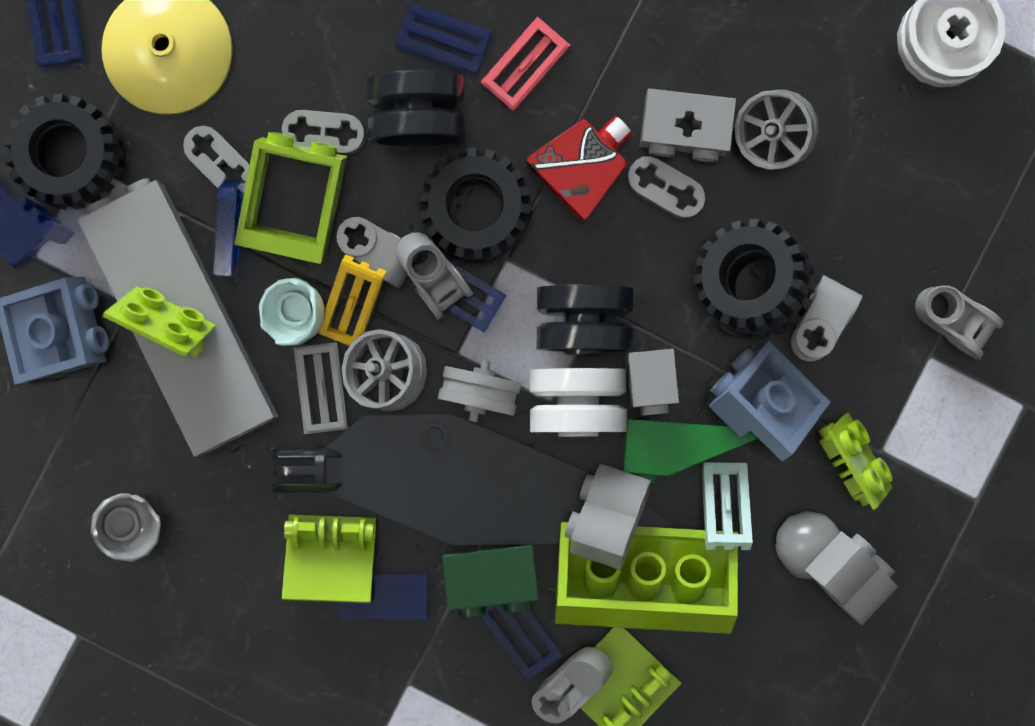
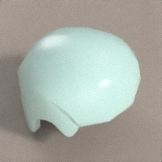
[259,278,325,346]

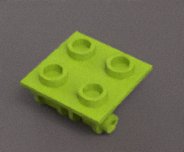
[102,286,216,359]
[818,412,893,510]
[282,514,376,603]
[571,627,682,726]

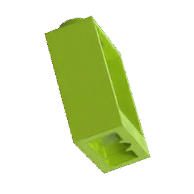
[234,132,347,264]

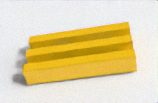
[318,254,387,346]

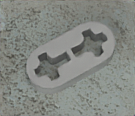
[281,110,366,156]
[183,126,250,198]
[627,156,705,219]

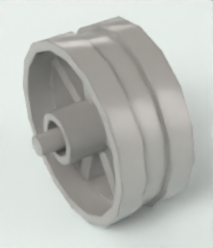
[734,89,819,170]
[341,329,427,412]
[438,360,521,422]

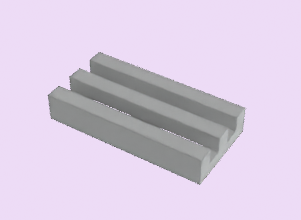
[294,342,349,435]

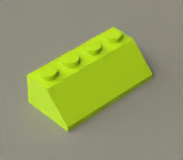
[555,522,738,634]

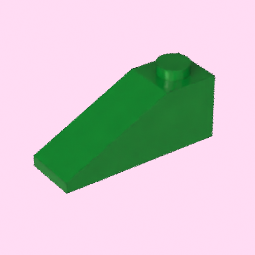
[622,419,758,483]

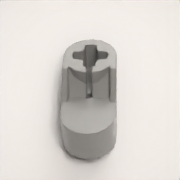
[532,647,613,724]

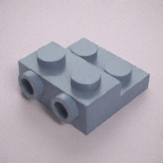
[0,277,109,385]
[709,340,830,461]

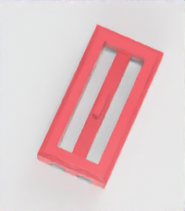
[480,17,570,113]

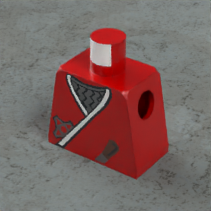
[526,116,633,224]

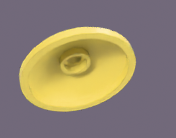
[102,0,233,115]

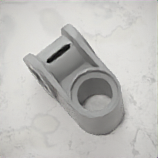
[337,217,422,289]
[396,232,473,320]
[790,275,862,362]
[915,286,1005,360]

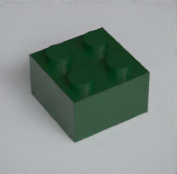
[442,544,539,617]

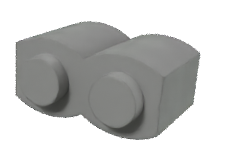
[565,464,651,570]
[805,531,898,626]

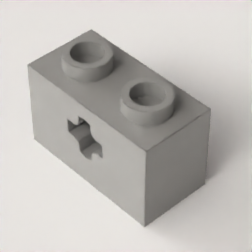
[640,88,736,162]
[624,349,679,416]

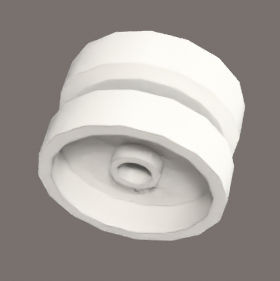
[897,0,1006,87]
[530,368,627,437]

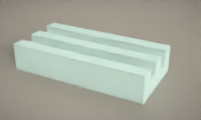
[702,462,753,550]

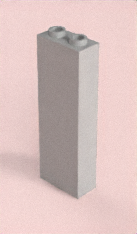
[77,178,279,457]

